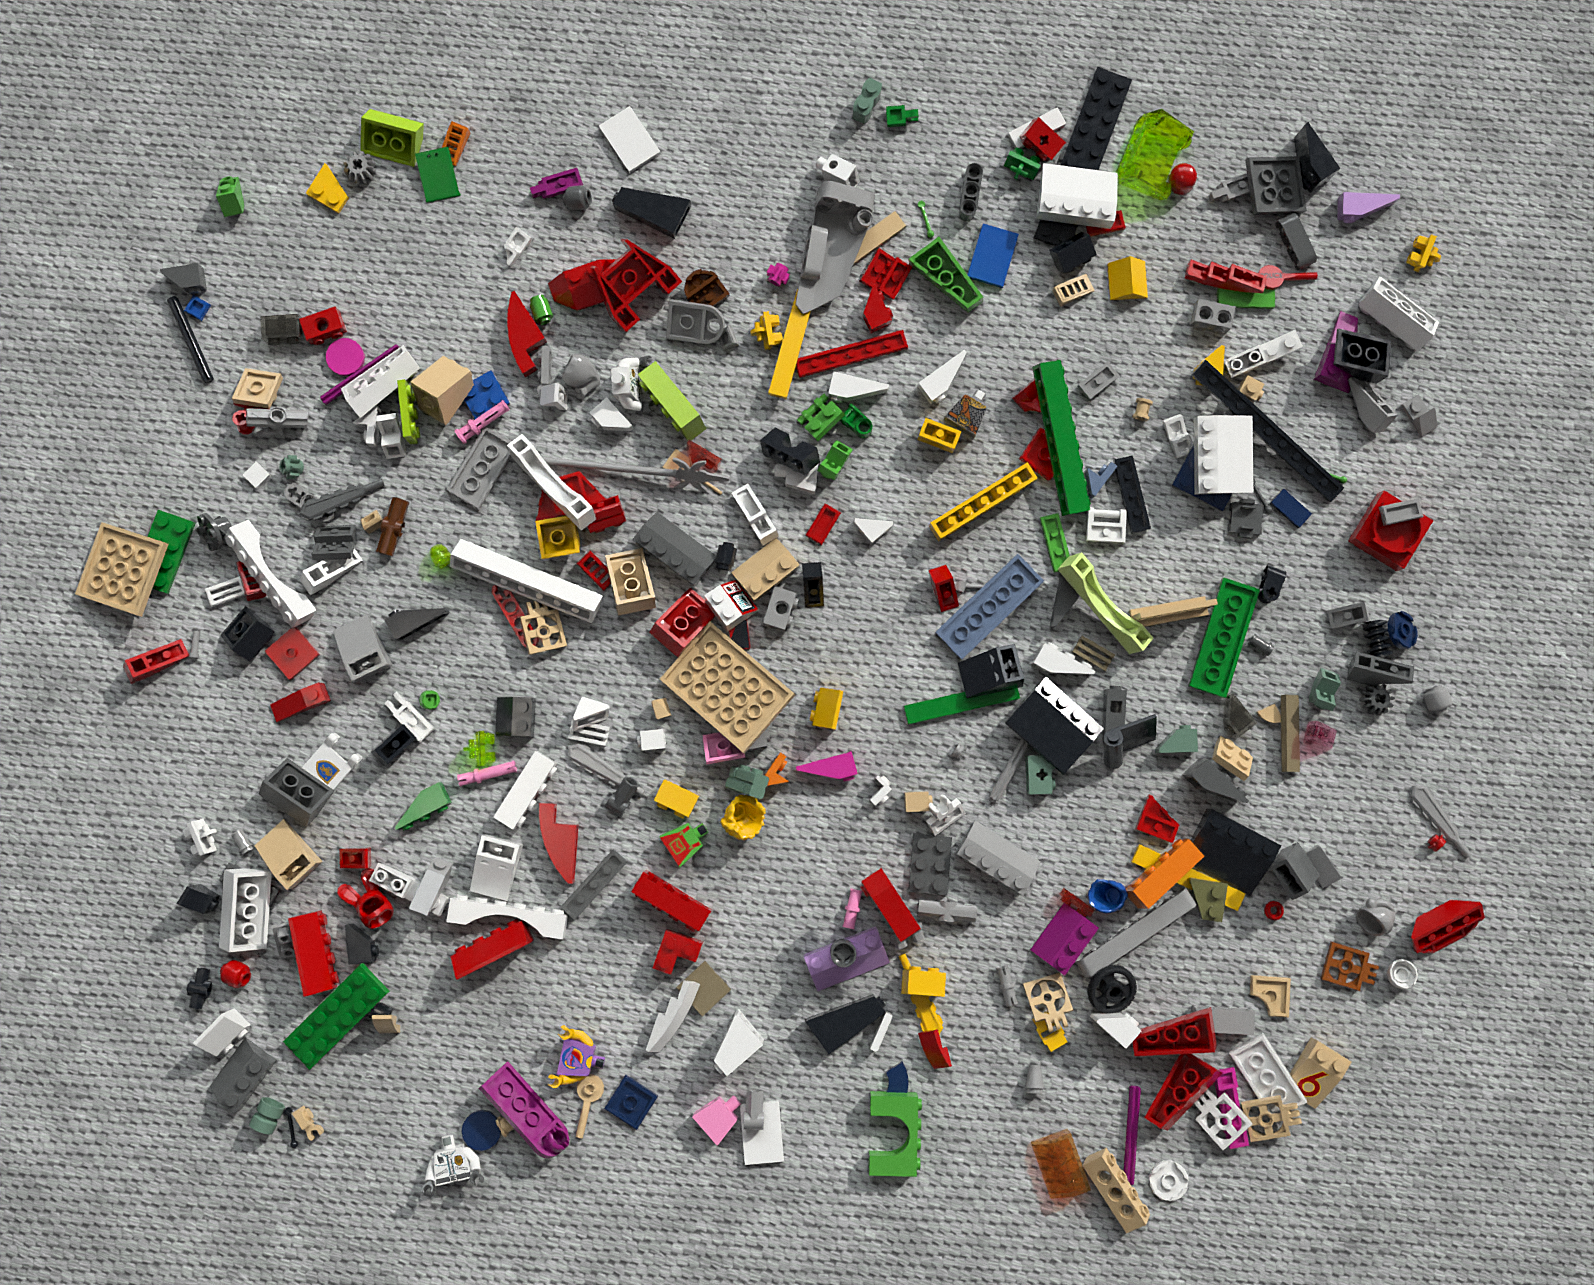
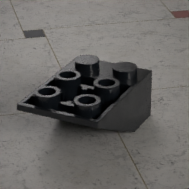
[958,644,1024,699]

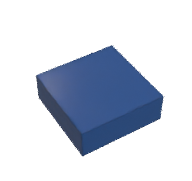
[184,295,211,321]

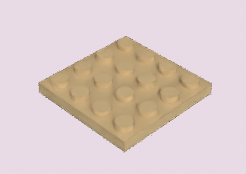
[75,522,168,617]

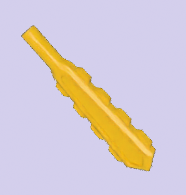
[898,953,943,1035]

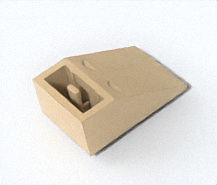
[254,819,323,890]

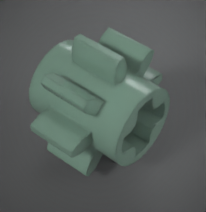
[279,455,304,479]

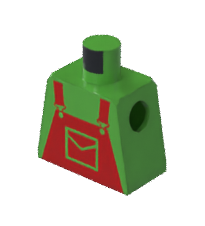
[659,823,709,867]

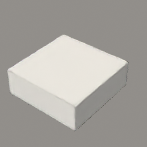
[243,462,271,489]

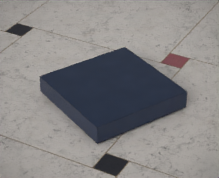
[604,1075,659,1130]

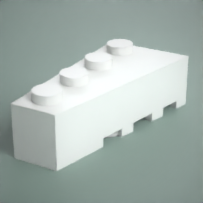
[341,345,420,418]

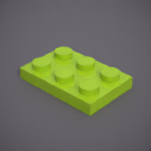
[397,379,420,445]

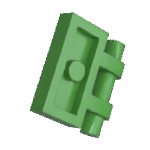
[797,394,845,441]

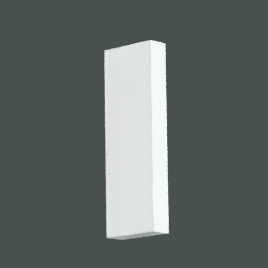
[1008,107,1066,149]

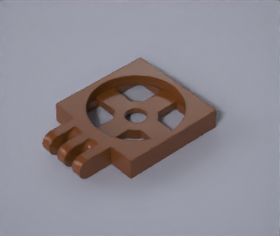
[1320,941,1379,991]

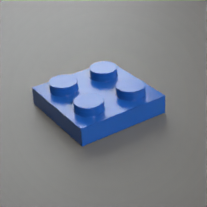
[464,370,510,419]

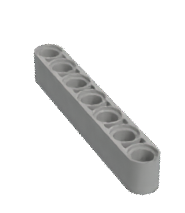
[1075,887,1197,978]

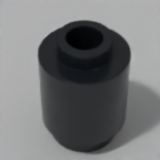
[715,542,737,571]

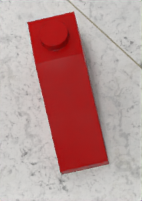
[123,639,189,684]
[270,682,331,722]

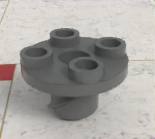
[197,513,232,552]

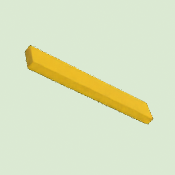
[768,289,811,400]
[1131,844,1245,911]

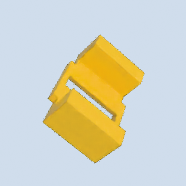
[1032,1010,1068,1052]

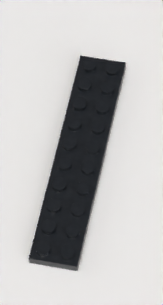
[1033,67,1132,246]

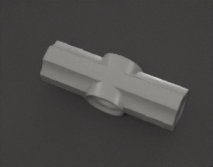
[246,406,308,430]
[917,899,977,923]

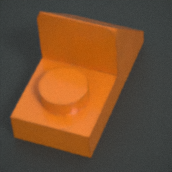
[765,752,789,786]

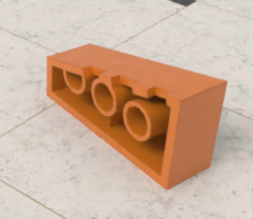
[1126,839,1204,909]

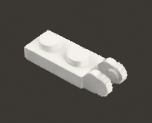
[385,692,435,742]

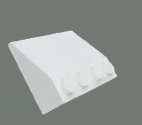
[1036,163,1118,229]
[1194,415,1253,494]

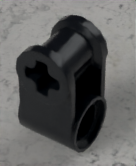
[1258,565,1287,604]

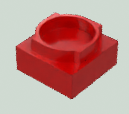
[1348,490,1434,571]

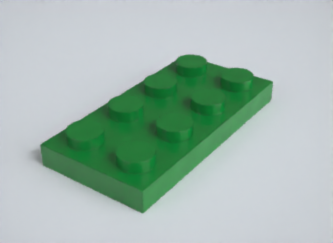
[148,510,196,594]

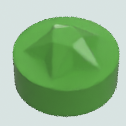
[419,690,440,710]

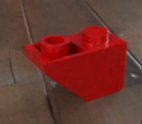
[863,286,893,334]

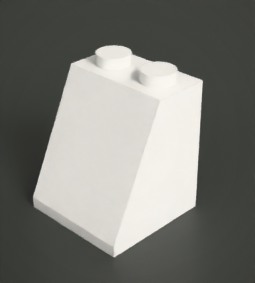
[714,1009,764,1076]

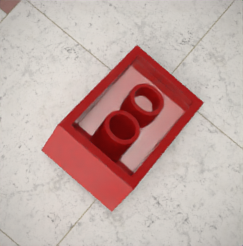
[649,588,715,657]

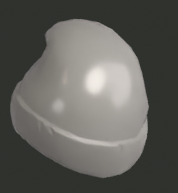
[1356,898,1395,936]

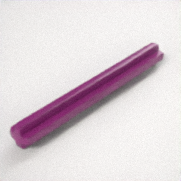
[320,344,400,405]
[1123,1085,1141,1185]

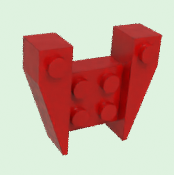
[590,239,682,332]
[860,868,921,942]

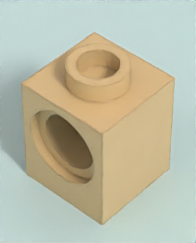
[904,791,933,812]

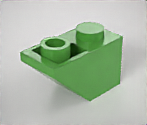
[216,176,245,217]

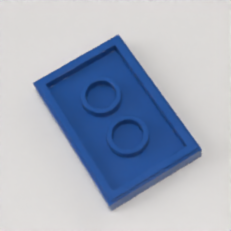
[967,223,1019,288]

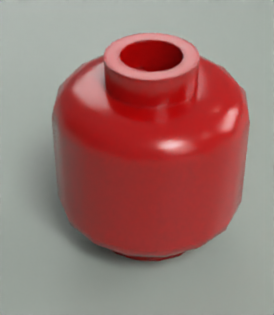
[220,960,251,989]

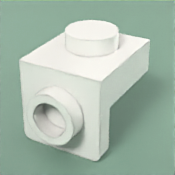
[869,775,892,806]

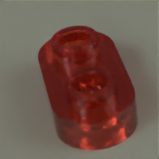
[1059,888,1095,918]

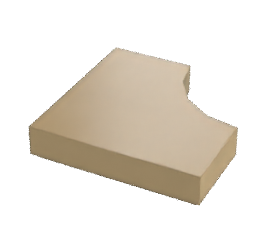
[1250,975,1291,1018]

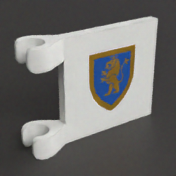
[302,733,362,790]

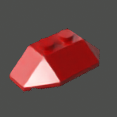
[548,259,617,311]
[1411,900,1485,953]

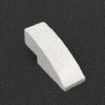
[732,484,779,546]

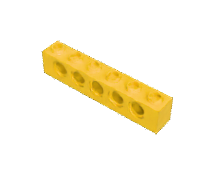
[929,462,1038,542]

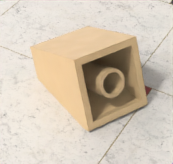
[410,356,474,425]

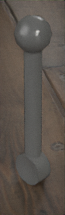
[1253,479,1273,513]

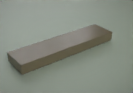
[1281,695,1300,772]

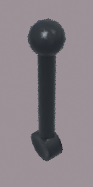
[284,1107,298,1148]

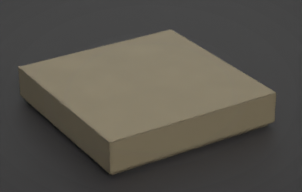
[676,961,731,1017]

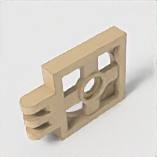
[519,601,567,655]
[1023,973,1073,1032]
[1241,1095,1302,1142]

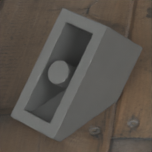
[160,263,207,295]

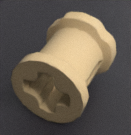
[1132,398,1153,421]

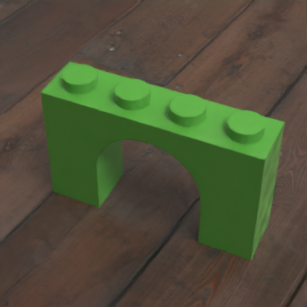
[868,1091,922,1177]

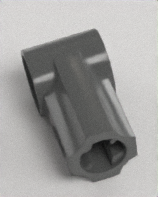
[605,776,639,817]

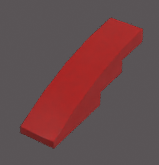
[1185,259,1267,293]

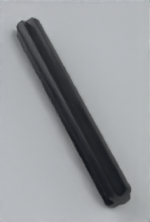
[167,296,214,383]

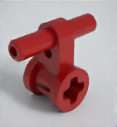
[232,402,268,435]

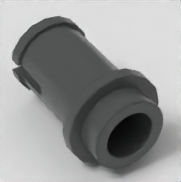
[1248,634,1274,656]

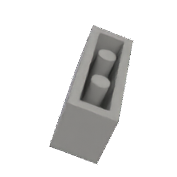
[1191,1005,1255,1038]

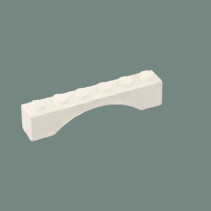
[507,434,596,530]
[224,520,316,628]
[446,894,568,939]

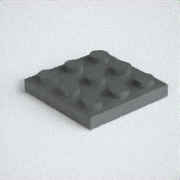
[1245,156,1307,215]

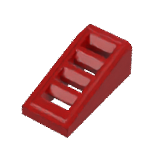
[576,550,611,591]
[236,561,266,601]

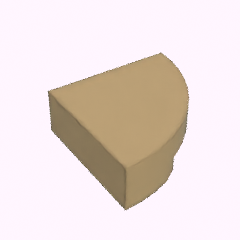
[1256,704,1281,723]

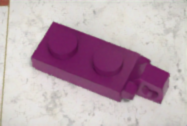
[530,168,583,199]

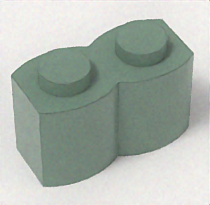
[852,78,882,124]

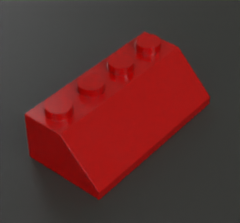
[288,910,339,997]
[450,918,534,980]

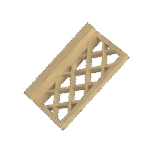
[1129,596,1217,627]

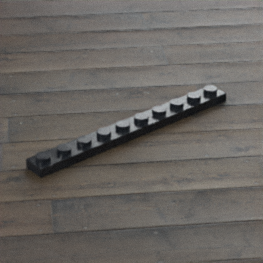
[1191,360,1344,502]

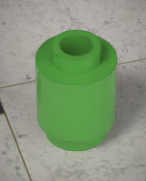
[530,295,553,325]

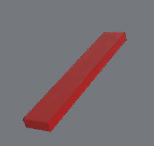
[796,330,908,378]

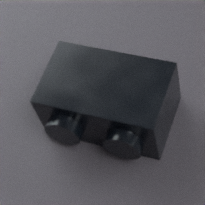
[1049,232,1097,273]

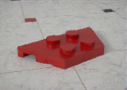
[536,471,606,521]

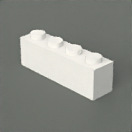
[494,751,557,829]

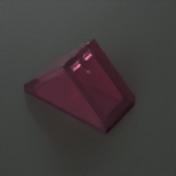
[1303,721,1337,749]

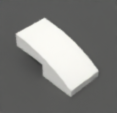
[1162,414,1193,458]

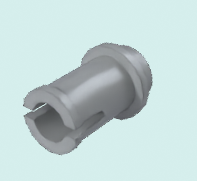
[231,829,253,855]

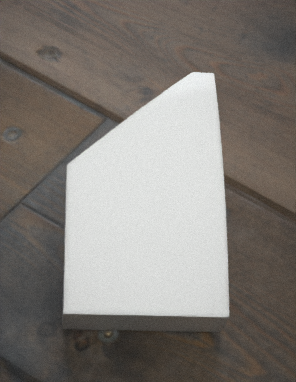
[504,227,533,266]

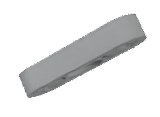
[284,484,335,523]

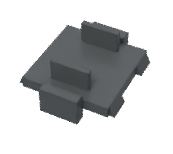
[1228,499,1264,539]

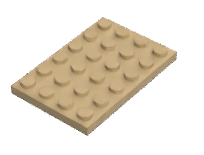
[660,622,795,754]

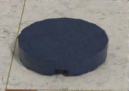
[1388,611,1418,650]
[461,1110,501,1151]

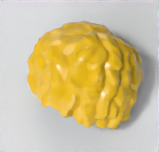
[720,794,766,840]

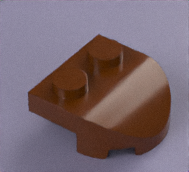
[684,269,730,307]

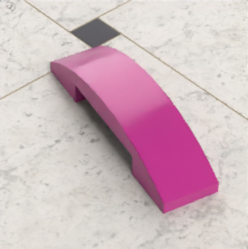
[1215,1067,1249,1149]

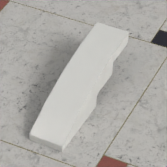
[646,980,700,1052]

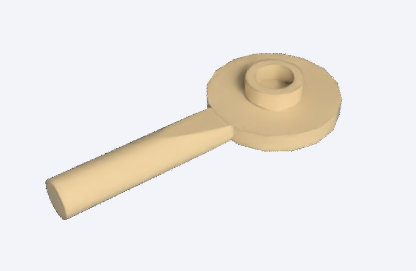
[575,1074,604,1138]

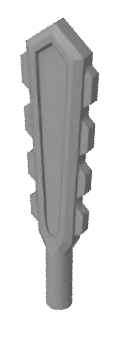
[568,743,645,797]
[1410,785,1472,859]

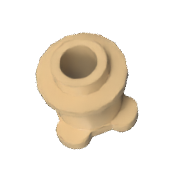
[496,1116,514,1137]

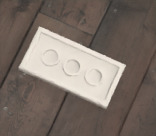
[1229,1033,1307,1114]

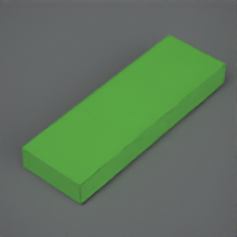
[1217,288,1275,309]
[1039,513,1070,573]

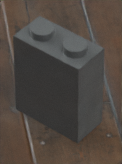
[1270,842,1320,900]

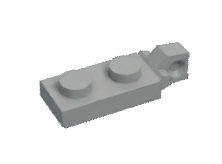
[1208,173,1250,202]

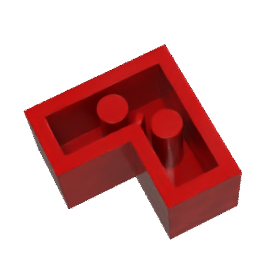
[653,929,704,975]

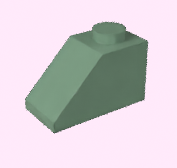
[1155,725,1198,753]

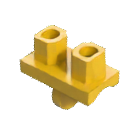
[1406,234,1441,272]
[750,311,783,350]

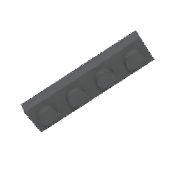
[561,849,628,920]

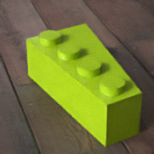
[637,361,706,442]

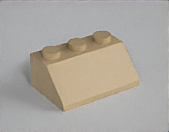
[731,538,800,603]

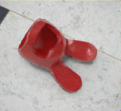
[337,868,394,929]

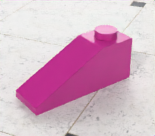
[796,752,858,782]

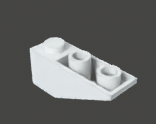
[1031,642,1095,675]

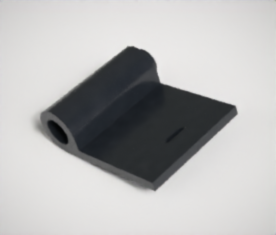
[1103,714,1157,769]

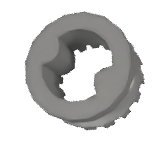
[950,742,967,761]

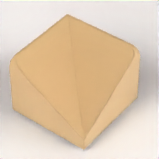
[651,698,672,720]

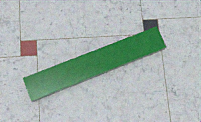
[904,688,1020,724]

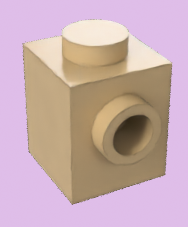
[1238,375,1265,403]

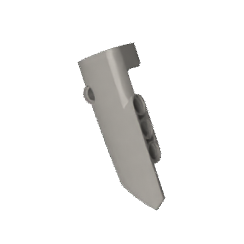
[795,181,875,314]

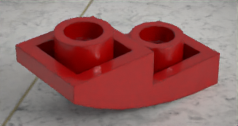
[918,1029,952,1069]

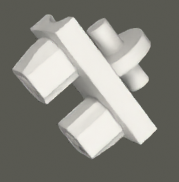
[183,819,217,856]

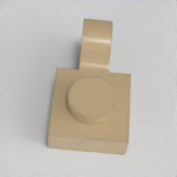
[292,1106,324,1141]

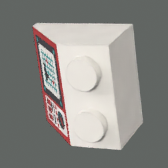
[704,580,758,632]

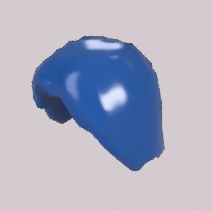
[1088,879,1128,914]

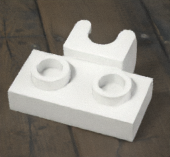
[926,794,966,836]

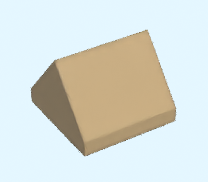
[360,510,383,534]

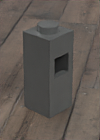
[1102,686,1127,736]

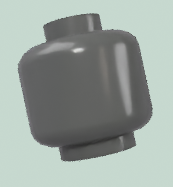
[562,185,592,212]

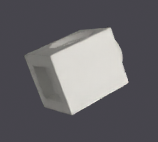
[637,729,666,751]

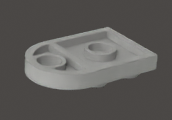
[666,299,725,344]

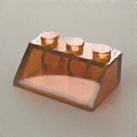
[1031,1129,1091,1199]

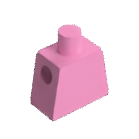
[692,1095,741,1145]

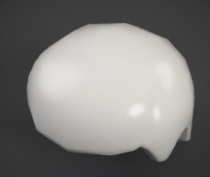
[1387,959,1418,989]

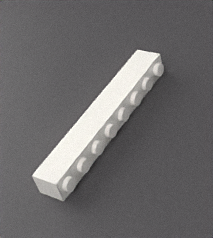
[450,539,603,623]

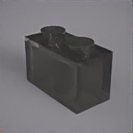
[260,314,305,346]

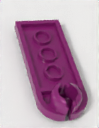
[478,1061,570,1159]

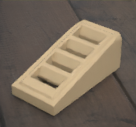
[1052,274,1094,307]

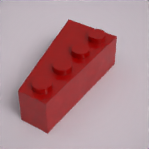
[1144,1054,1223,1131]

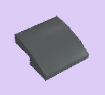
[311,525,356,560]

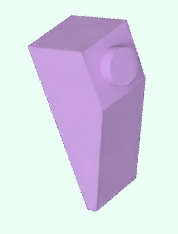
[1337,192,1400,223]

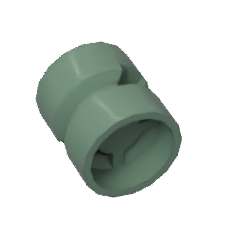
[249,1097,285,1135]

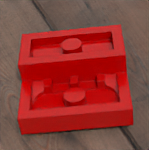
[859,248,912,300]

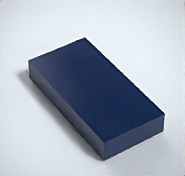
[1270,489,1312,528]

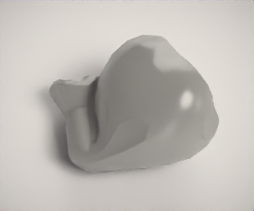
[561,354,600,399]

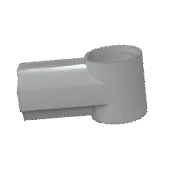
[744,1089,764,1130]

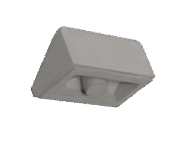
[1305,845,1342,888]

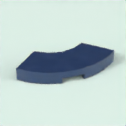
[886,1061,909,1093]

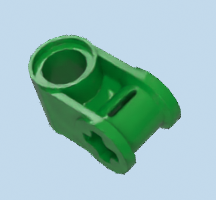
[840,403,873,439]

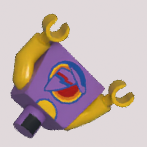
[548,1025,605,1088]

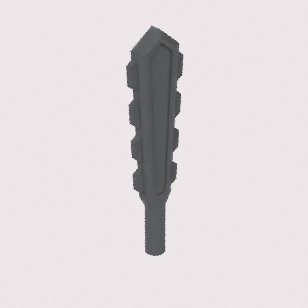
[299,479,385,521]

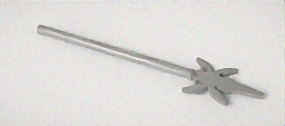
[542,457,730,492]

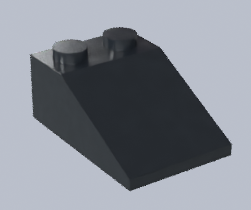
[1294,122,1340,193]
[1334,329,1391,384]

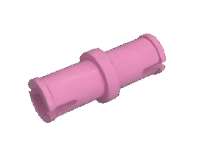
[842,889,863,929]

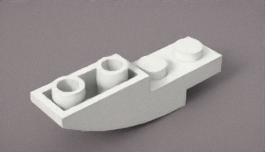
[1224,330,1303,378]
[369,863,449,916]

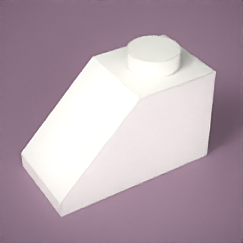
[589,397,633,431]

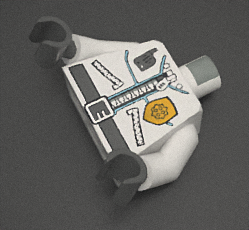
[611,356,655,415]
[421,1135,484,1196]

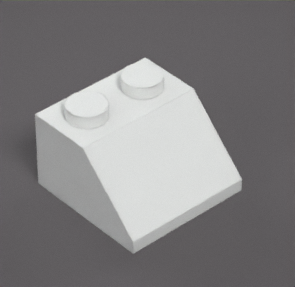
[193,1009,250,1056]
[1090,1012,1141,1048]

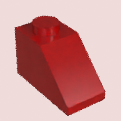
[928,565,959,612]

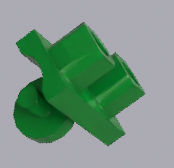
[1004,147,1041,180]

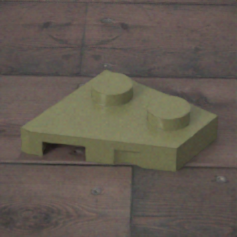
[1189,877,1228,922]

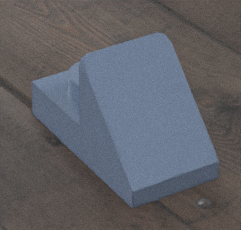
[1084,462,1117,499]

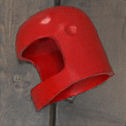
[1168,163,1197,195]

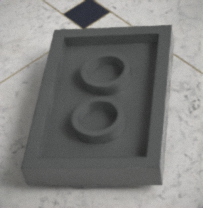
[908,833,952,895]

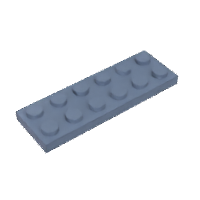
[935,554,1044,660]

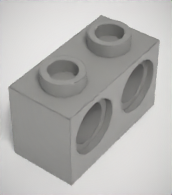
[1190,299,1236,335]

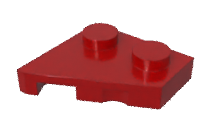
[1135,794,1179,843]

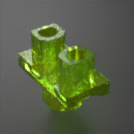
[463,731,496,766]

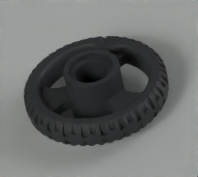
[1087,965,1137,1014]

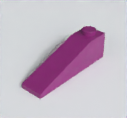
[1313,311,1358,394]

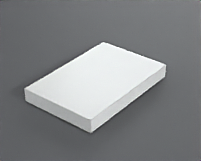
[599,106,661,174]
[740,1100,784,1165]

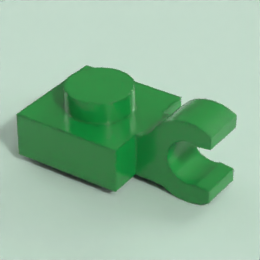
[886,105,919,127]

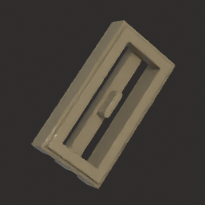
[1072,635,1115,671]

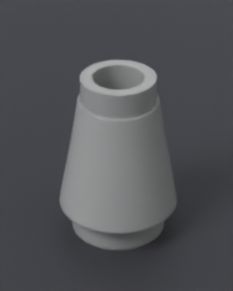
[1025,1065,1044,1094]

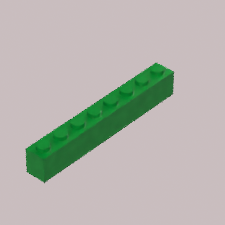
[1032,360,1091,516]

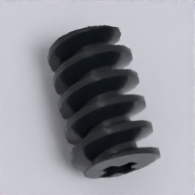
[1362,620,1393,658]

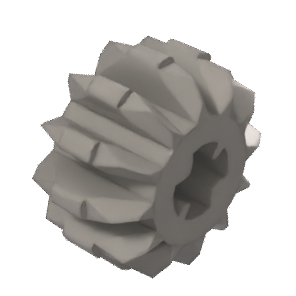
[343,151,376,185]

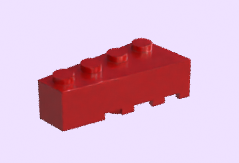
[631,869,712,932]
[1133,1007,1217,1056]

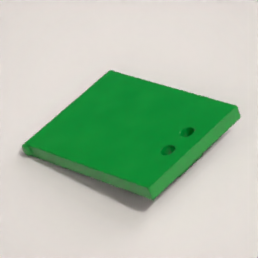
[415,147,461,203]

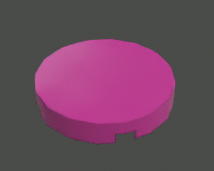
[326,338,365,376]

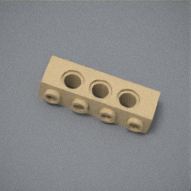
[1083,1148,1150,1233]

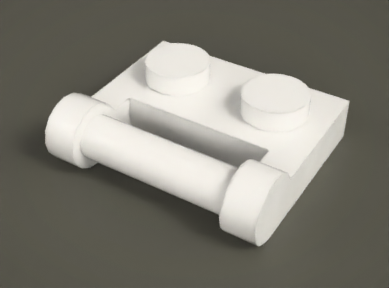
[1086,507,1126,543]

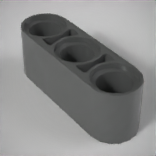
[958,163,983,221]
[1275,213,1317,270]

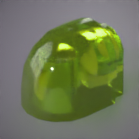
[429,544,451,569]

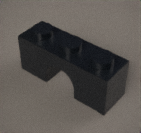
[760,427,820,475]

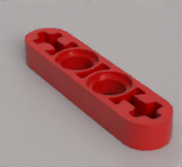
[492,585,539,648]

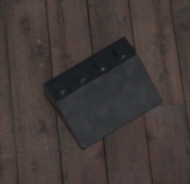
[1005,677,1104,775]
[1190,809,1282,896]

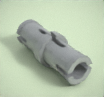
[996,965,1018,1007]

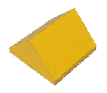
[1107,256,1148,300]

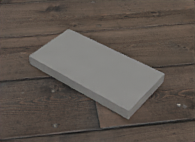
[446,426,512,510]

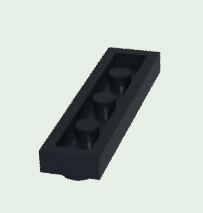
[1113,455,1151,534]

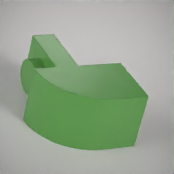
[817,440,853,480]

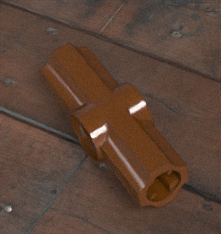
[376,497,410,557]

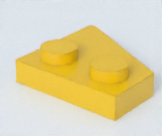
[306,163,349,214]

